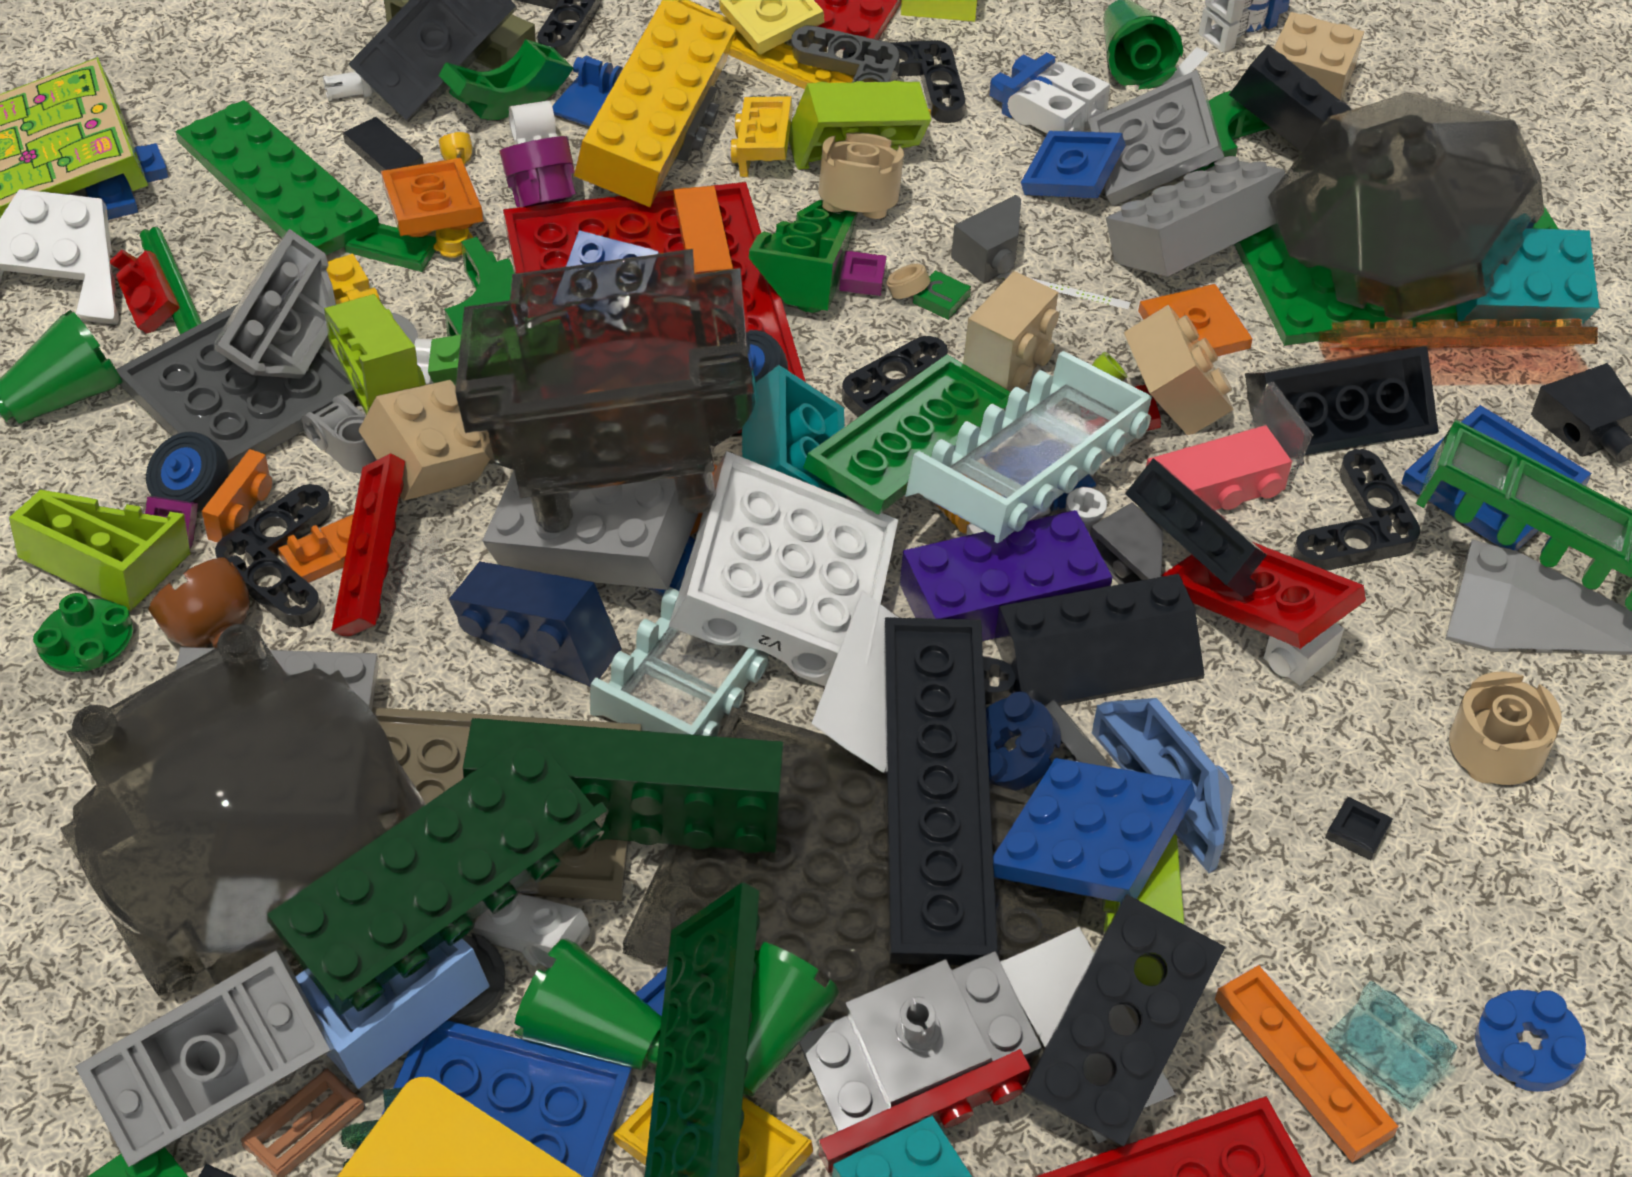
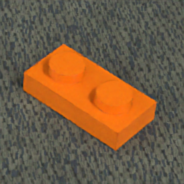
[202,449,272,543]

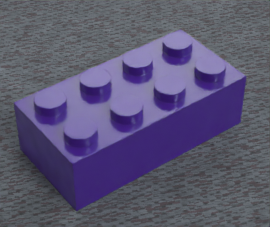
[900,510,1113,641]

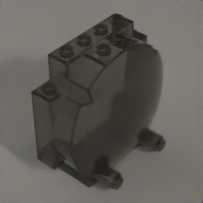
[455,249,757,533]
[60,624,426,997]

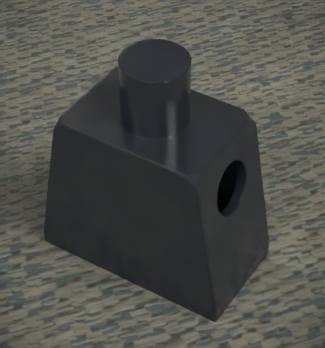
[1531,363,1632,463]

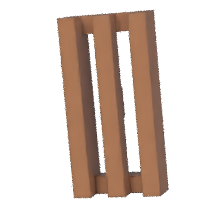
[241,1068,365,1177]

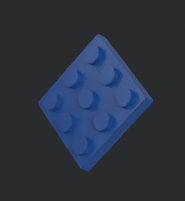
[1401,405,1592,551]
[993,758,1196,902]

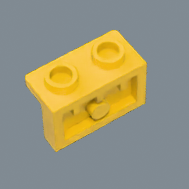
[731,96,793,177]

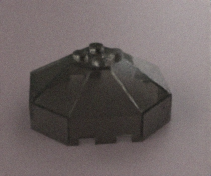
[1268,92,1544,321]

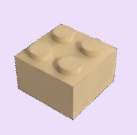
[1274,12,1364,101]
[963,271,1059,392]
[1124,305,1234,435]
[358,380,496,501]

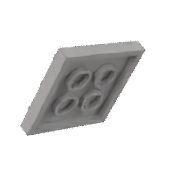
[1088,70,1224,206]

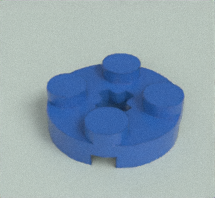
[1475,990,1586,1092]

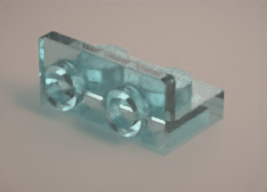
[1324,981,1457,1111]

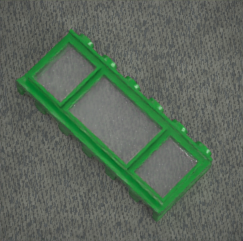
[1416,419,1632,611]

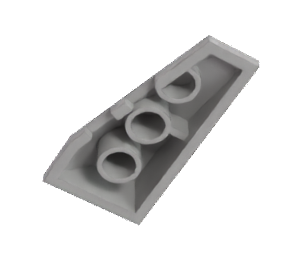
[1445,539,1632,655]

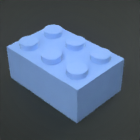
[296,939,490,1089]

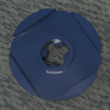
[986,692,1061,791]

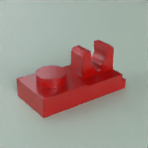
[110,249,180,333]

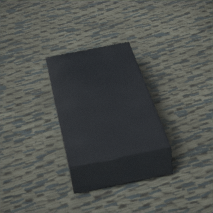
[343,117,424,174]

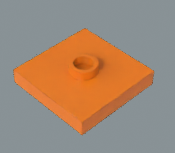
[1138,284,1253,357]

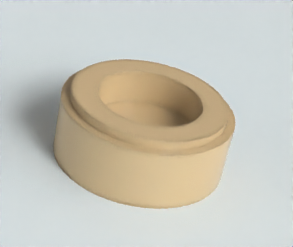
[886,264,931,299]

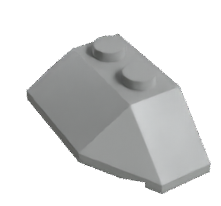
[214,229,336,379]

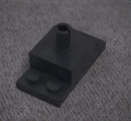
[348,0,517,122]

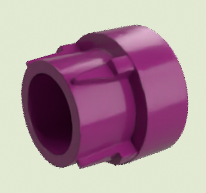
[499,136,576,207]

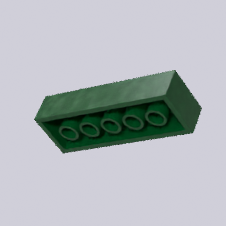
[463,718,783,853]

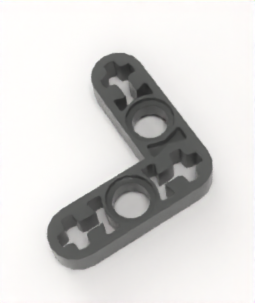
[791,25,900,82]

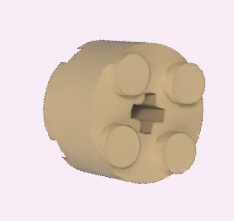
[818,133,904,219]
[1449,671,1562,785]

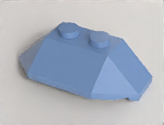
[1092,698,1233,873]

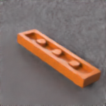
[1215,965,1398,1163]

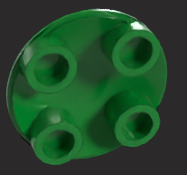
[33,593,133,672]

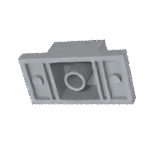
[75,950,334,1167]
[799,952,1042,1131]

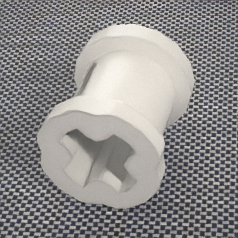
[1066,487,1107,534]

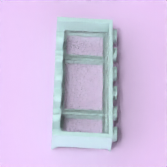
[905,351,1152,543]
[590,564,769,736]

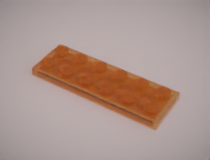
[1319,318,1598,349]

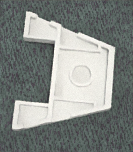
[0,189,119,325]

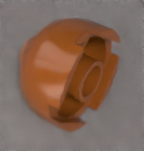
[148,557,250,648]

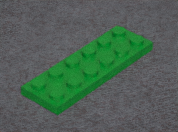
[175,100,379,256]
[803,354,1011,515]

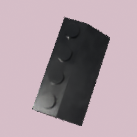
[1229,44,1394,181]
[1245,346,1439,458]
[994,574,1205,706]

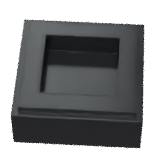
[1325,796,1393,861]

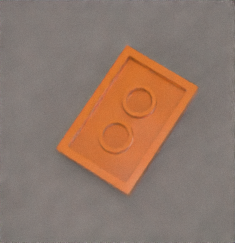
[381,158,484,237]

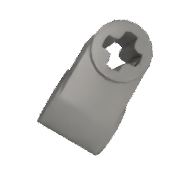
[301,394,377,473]

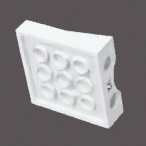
[669,451,898,686]

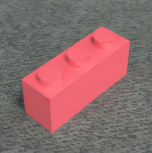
[1146,425,1292,510]

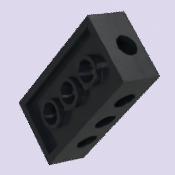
[1022,894,1225,1146]

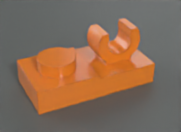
[278,514,353,583]

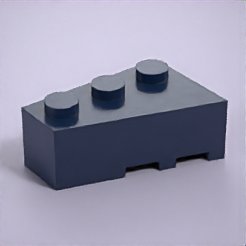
[449,561,622,687]

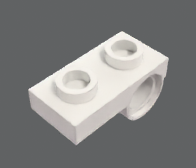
[509,100,557,145]
[473,894,590,968]

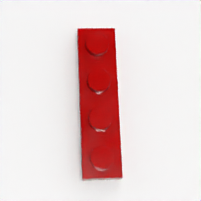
[331,453,405,637]
[819,1049,1031,1173]

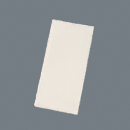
[811,590,899,773]
[1001,927,1176,1143]

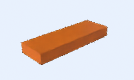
[674,185,733,283]

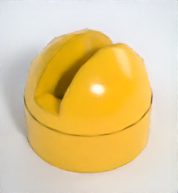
[438,132,472,164]

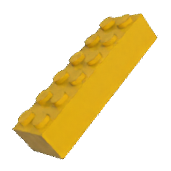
[574,0,736,207]

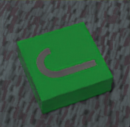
[913,270,971,320]

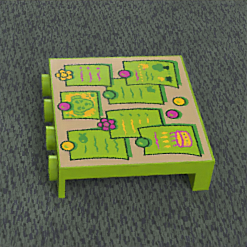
[0,57,148,218]

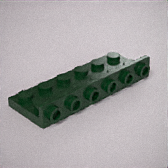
[267,731,609,1016]
[644,882,760,1177]

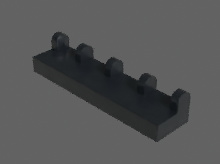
[1125,458,1267,597]

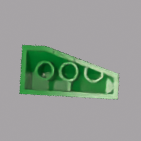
[749,200,858,313]

